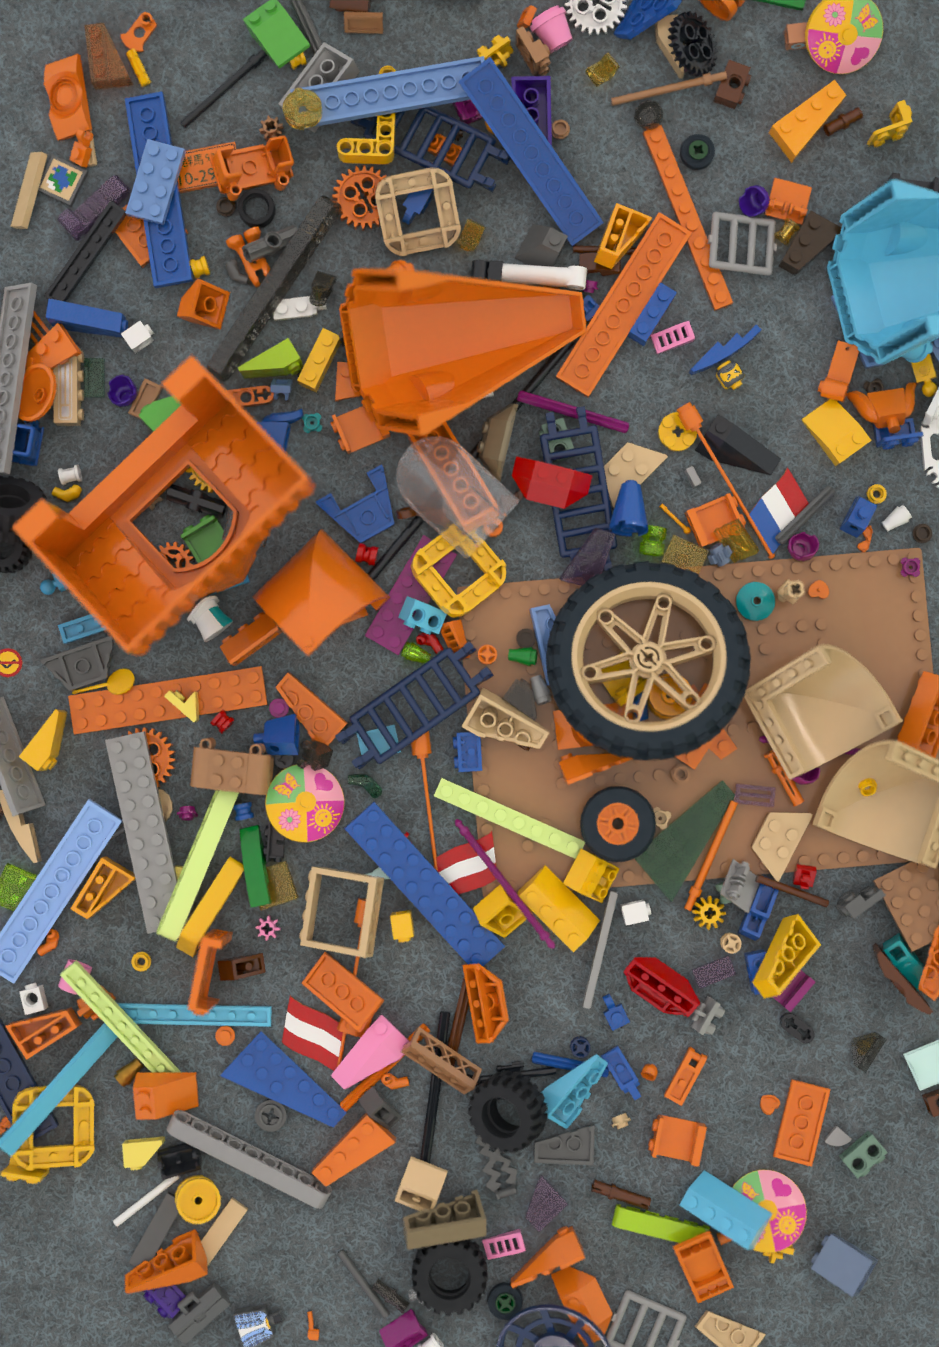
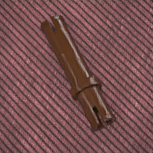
[591,1179,651,1210]

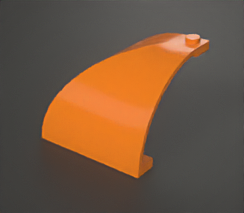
[252,529,391,656]

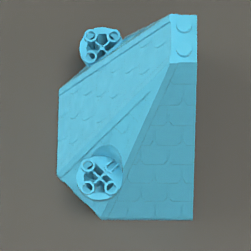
[827,180,939,364]

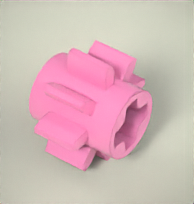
[255,915,281,941]

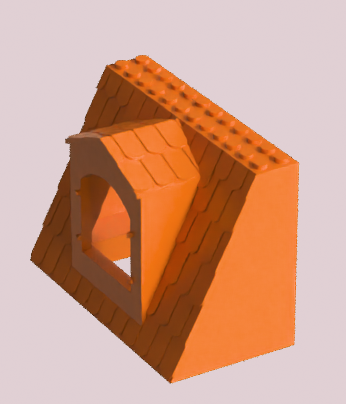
[12,355,316,656]

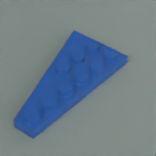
[220,1031,347,1128]

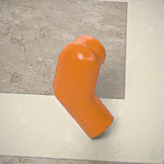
[37,929,59,956]

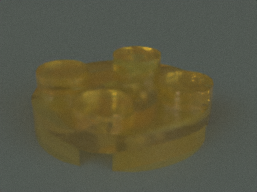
[282,88,323,130]

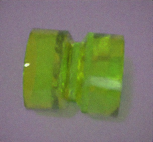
[639,525,667,557]

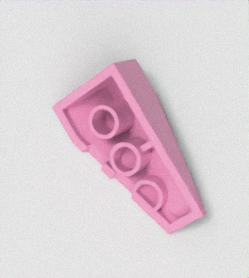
[331,1015,410,1090]

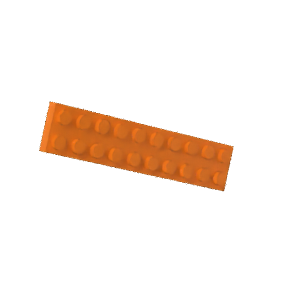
[555,212,692,398]
[68,666,268,734]

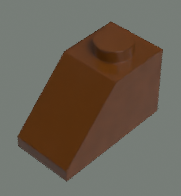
[217,953,266,981]

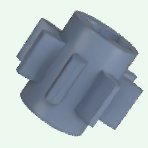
[707,543,733,567]

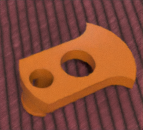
[120,12,157,52]

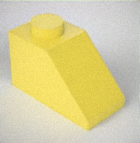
[122,1136,165,1170]

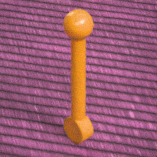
[659,504,691,534]

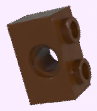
[713,60,752,109]

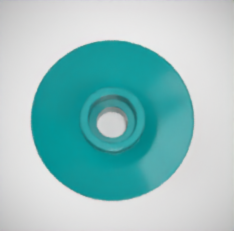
[736,582,775,621]

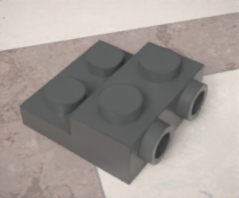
[835,886,886,919]

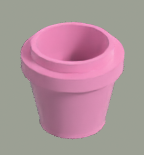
[530,5,573,53]

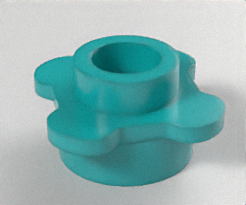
[302,413,322,433]

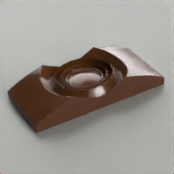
[872,943,933,1015]

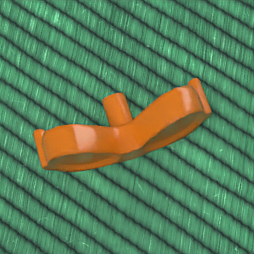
[857,525,873,552]

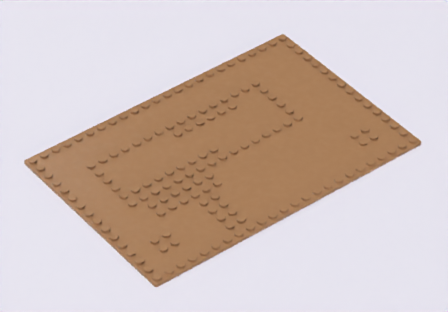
[457,548,939,898]

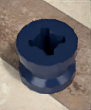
[570,1036,591,1058]

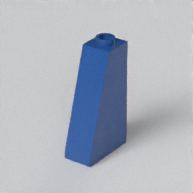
[46,299,128,338]

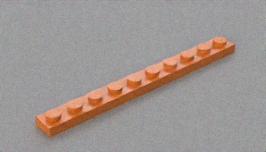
[643,125,733,311]

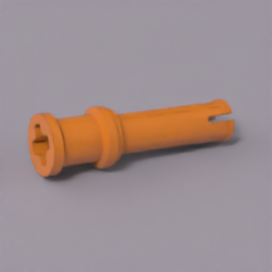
[763,750,805,806]

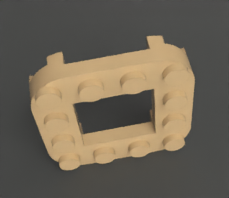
[375,167,461,256]

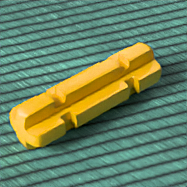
[126,49,151,87]

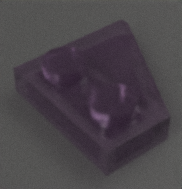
[525,1175,568,1232]

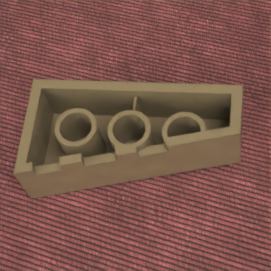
[403,1190,486,1250]

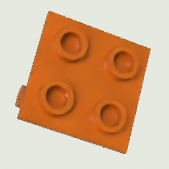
[765,178,812,225]

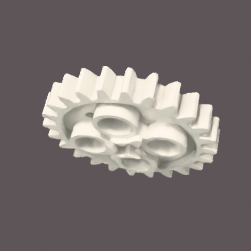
[565,0,628,36]

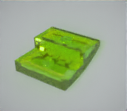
[0,863,38,911]

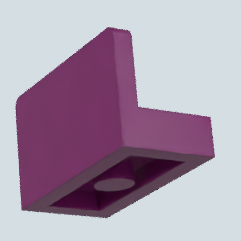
[773,970,815,1012]
[379,1309,428,1347]

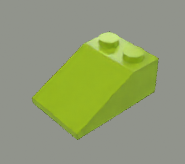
[237,338,304,379]

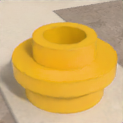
[867,484,887,504]
[858,778,877,796]
[131,951,151,972]

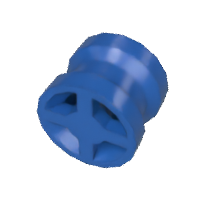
[233,802,254,821]

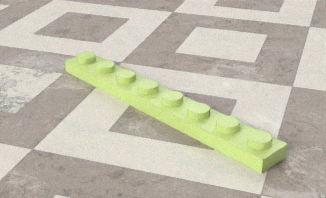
[434,778,585,859]
[60,960,181,1072]

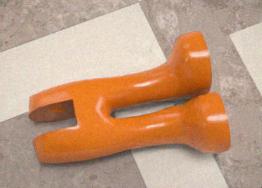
[226,227,273,288]

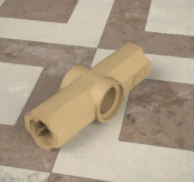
[777,579,805,605]

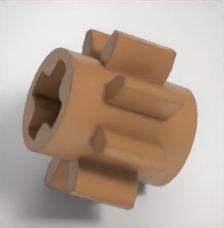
[259,116,284,141]

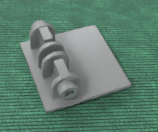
[720,859,759,913]

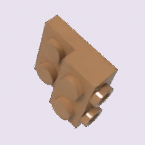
[515,26,551,76]

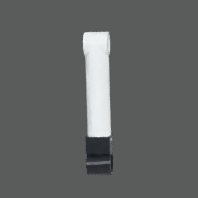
[471,260,587,290]

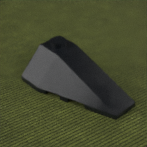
[695,414,781,475]

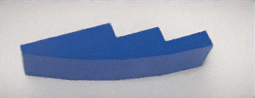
[689,325,762,376]

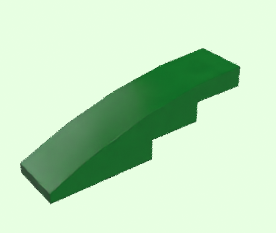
[240,825,271,908]

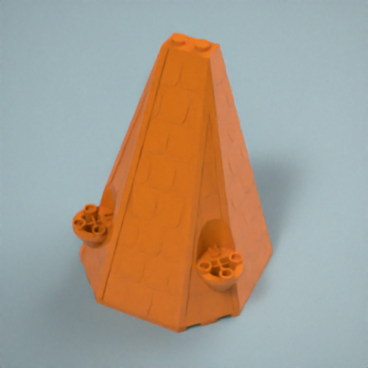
[339,260,587,436]

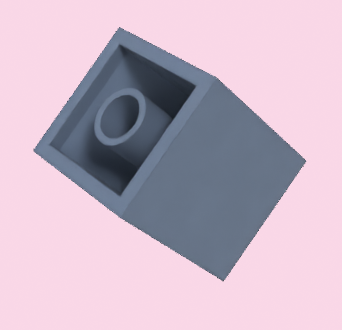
[811,1233,878,1297]

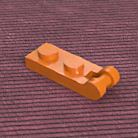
[664,1047,707,1106]

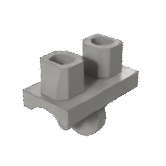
[691,996,725,1035]

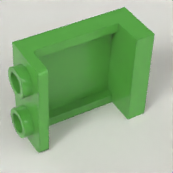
[180,515,227,563]

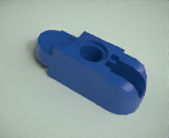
[402,188,434,225]

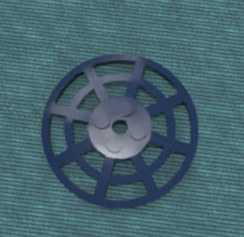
[496,1304,610,1347]

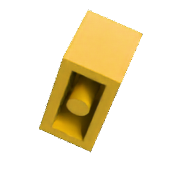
[390,910,415,942]

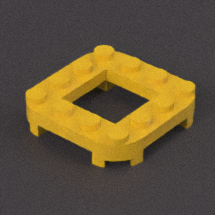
[411,522,506,618]
[12,1084,95,1171]

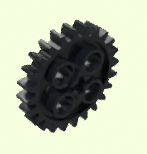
[668,11,718,77]

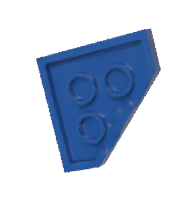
[614,0,682,39]

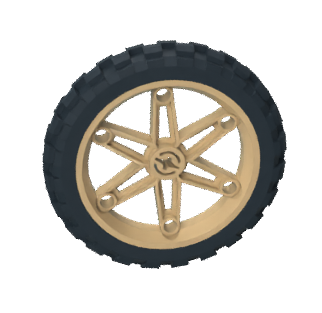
[546,561,751,761]

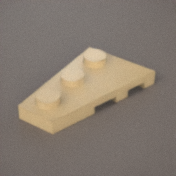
[695,1310,766,1347]

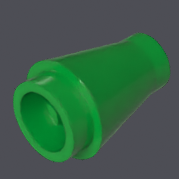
[508,647,538,667]

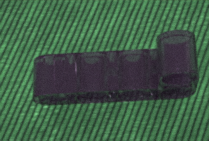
[57,175,131,241]

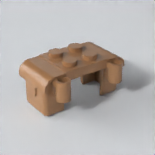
[190,737,274,795]

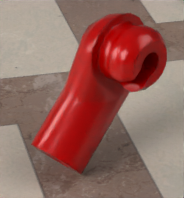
[416,632,444,654]

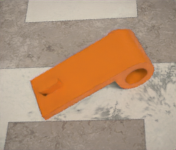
[818,341,859,402]

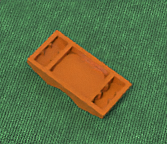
[44,54,92,141]
[553,703,633,750]
[673,1230,734,1303]

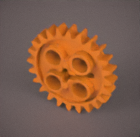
[332,165,387,230]
[122,727,176,788]

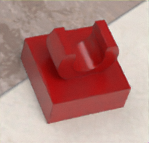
[793,864,817,889]

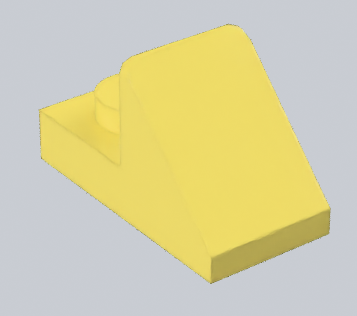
[164,690,199,723]

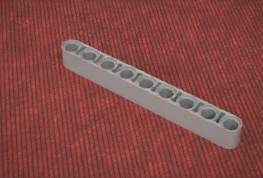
[167,1110,332,1209]

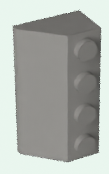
[279,42,360,133]

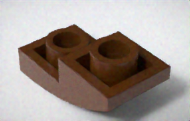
[579,253,621,276]

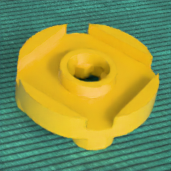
[658,412,697,452]

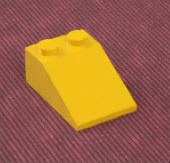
[801,399,872,467]
[19,709,67,771]

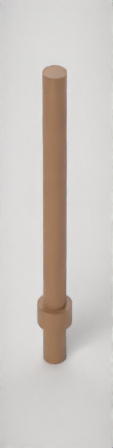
[611,71,727,106]

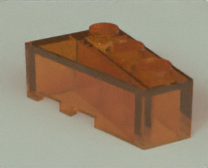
[84,23,133,90]

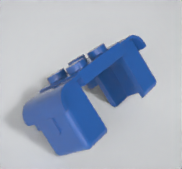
[12,420,44,466]

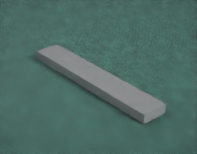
[582,890,618,1009]

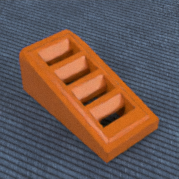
[440,619,470,660]

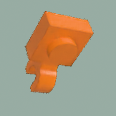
[69,129,93,167]

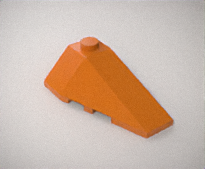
[558,753,633,785]

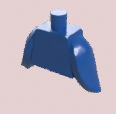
[257,409,303,453]

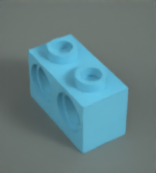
[398,596,447,635]

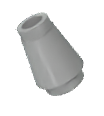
[530,675,552,705]

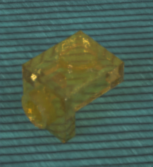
[585,52,620,87]
[456,219,486,252]

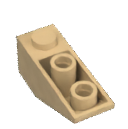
[655,15,686,79]

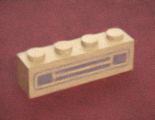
[54,347,84,426]

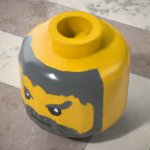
[716,360,745,390]

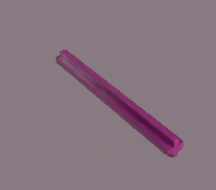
[517,390,629,433]

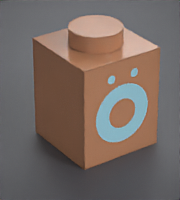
[784,22,807,50]

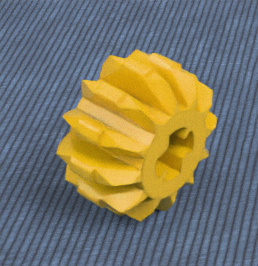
[692,895,726,930]

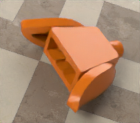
[846,382,917,434]

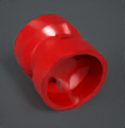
[355,543,379,566]

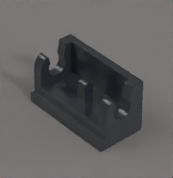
[157,1143,201,1180]

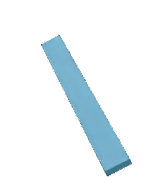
[117,1003,272,1027]
[0,1023,118,1156]

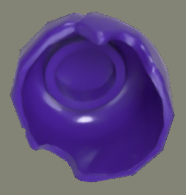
[739,185,770,217]
[107,375,137,407]

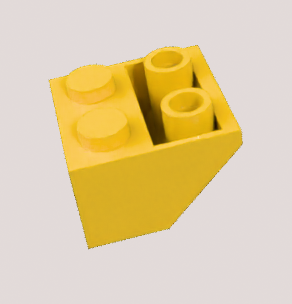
[563,849,620,903]

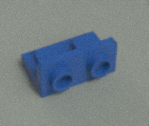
[453,732,482,772]

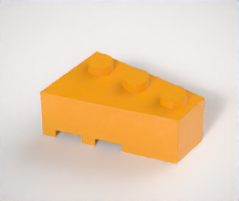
[594,203,652,269]
[71,856,136,919]

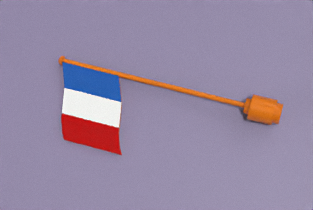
[677,402,809,559]

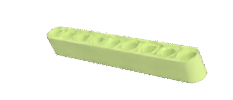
[157,790,239,941]

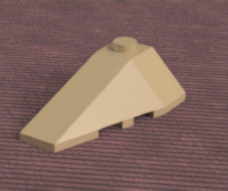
[461,688,550,749]

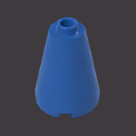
[609,480,648,537]

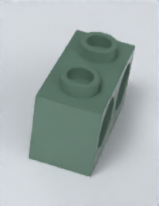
[538,418,575,464]
[839,1131,888,1178]

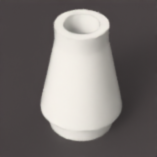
[881,505,912,532]

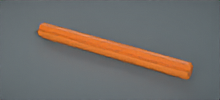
[340,1023,430,1111]

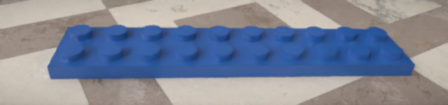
[458,57,604,246]
[125,92,193,288]
[344,801,505,966]

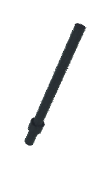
[180,49,267,128]

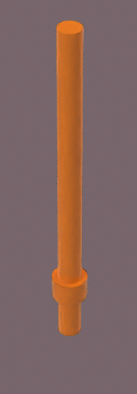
[684,800,738,911]

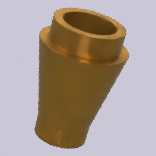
[114,1058,144,1087]

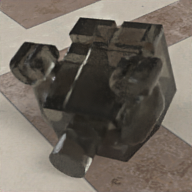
[296,740,333,771]

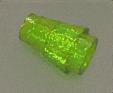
[401,642,431,664]

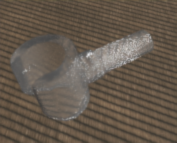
[408,1288,431,1312]

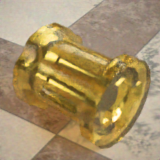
[774,218,800,245]

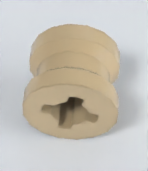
[720,932,742,954]

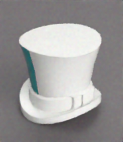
[187,596,233,642]

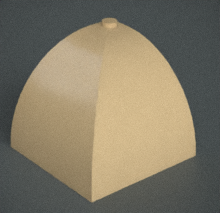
[744,645,903,780]
[812,740,939,868]

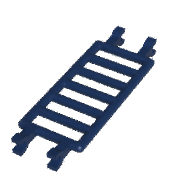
[350,107,511,192]
[540,406,617,576]
[335,641,494,770]

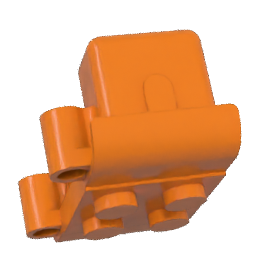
[208,135,294,201]

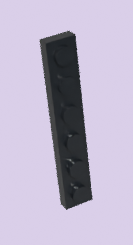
[44,200,126,302]

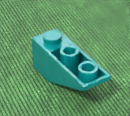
[883,932,925,991]

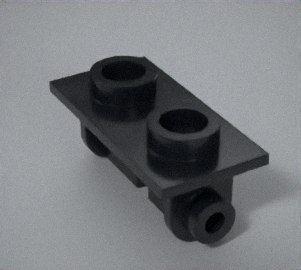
[263,822,285,862]

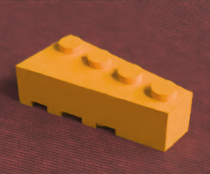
[769,80,846,163]

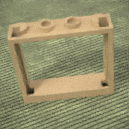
[299,866,384,958]

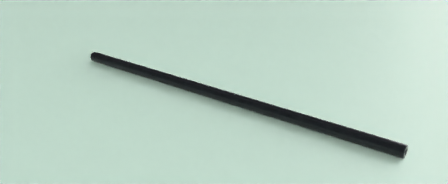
[368,341,574,580]

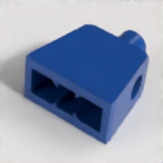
[839,496,877,538]
[253,714,300,755]

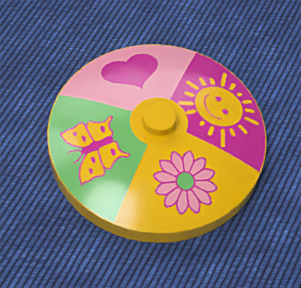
[805,0,883,74]
[265,763,344,843]
[732,1170,807,1253]

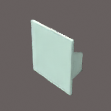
[903,1040,939,1091]

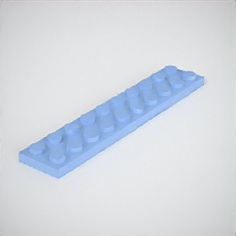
[0,799,122,984]

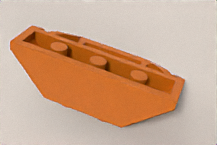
[462,963,509,1043]
[551,1266,613,1347]

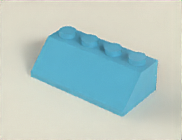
[680,1170,772,1250]

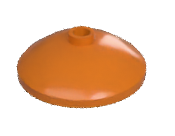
[18,364,57,422]

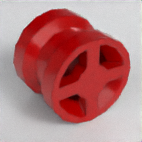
[210,709,235,734]

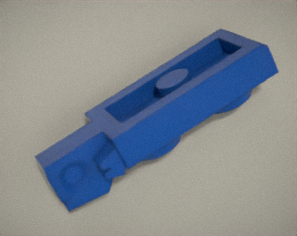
[601,1045,641,1100]

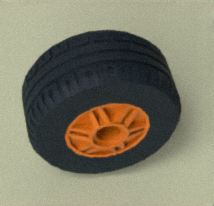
[580,786,656,862]

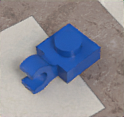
[603,994,630,1031]

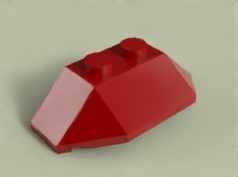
[511,456,593,509]
[624,957,700,1017]

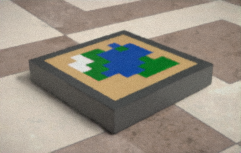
[38,155,88,207]

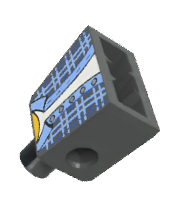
[233,1304,284,1347]

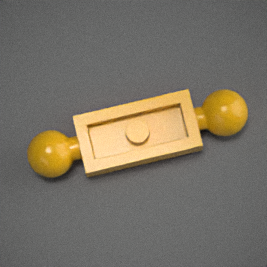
[911,354,938,397]

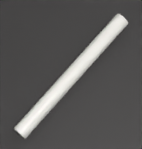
[113,1175,181,1227]

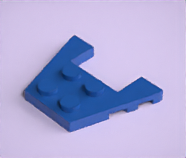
[316,464,395,543]

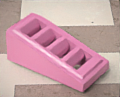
[651,321,695,354]
[482,1229,526,1260]

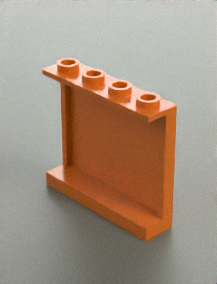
[188,929,233,1016]

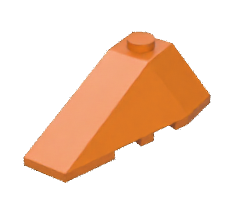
[918,925,939,1001]
[510,1226,585,1288]
[125,1229,208,1294]

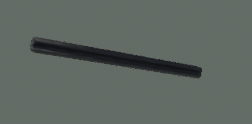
[420,1011,450,1163]

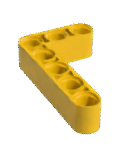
[337,66,396,164]
[176,856,244,957]

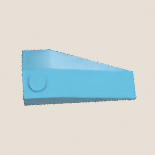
[541,1054,608,1129]

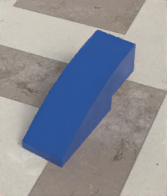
[738,875,779,941]

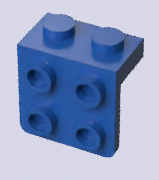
[873,418,924,450]

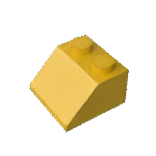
[473,884,533,938]

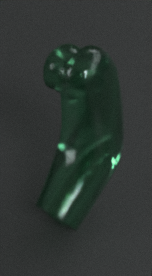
[348,774,382,799]

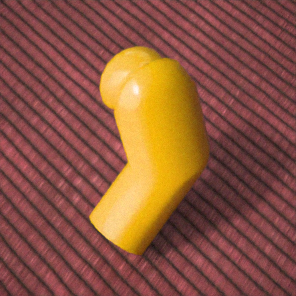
[52,485,82,502]

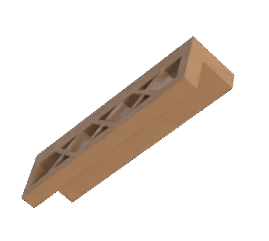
[401,1027,482,1094]

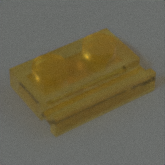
[713,518,759,563]

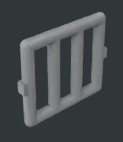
[708,212,777,276]
[606,1290,687,1347]

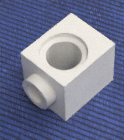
[121,321,154,353]
[620,900,651,925]
[20,983,48,1015]

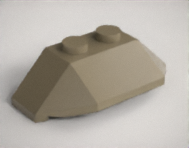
[477,404,518,481]

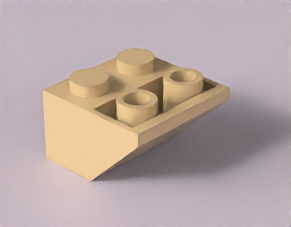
[395,1156,448,1211]

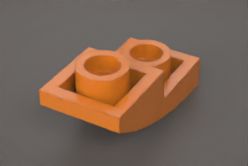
[427,133,462,167]

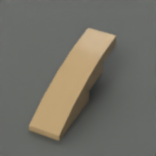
[0,790,42,863]

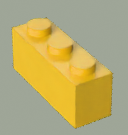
[297,328,341,393]

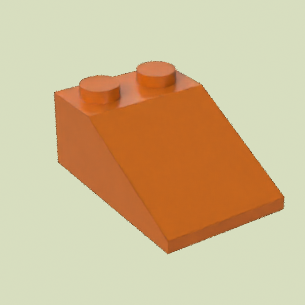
[133,1072,199,1120]

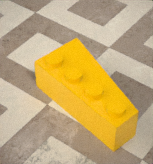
[752,914,821,998]

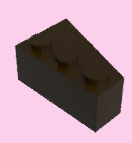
[778,211,841,276]

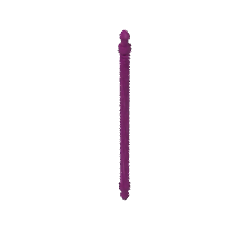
[455,819,555,949]

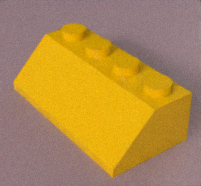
[517,865,600,952]

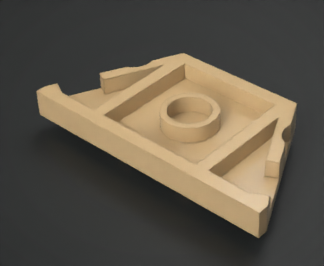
[604,442,668,509]
[751,812,813,882]

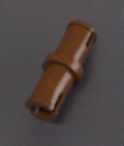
[823,107,863,136]

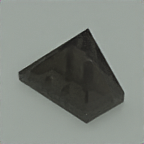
[850,1032,887,1072]

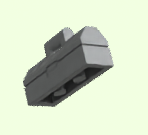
[169,1282,230,1344]

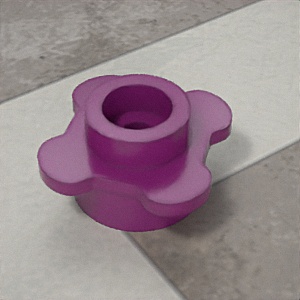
[900,557,920,577]
[177,806,198,821]

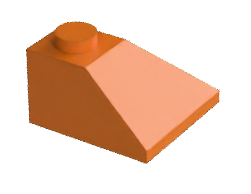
[177,279,230,330]

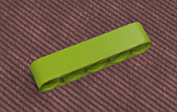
[611,1204,710,1243]

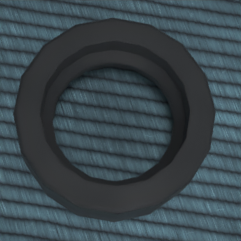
[237,188,276,228]

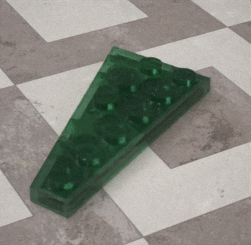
[634,780,735,902]

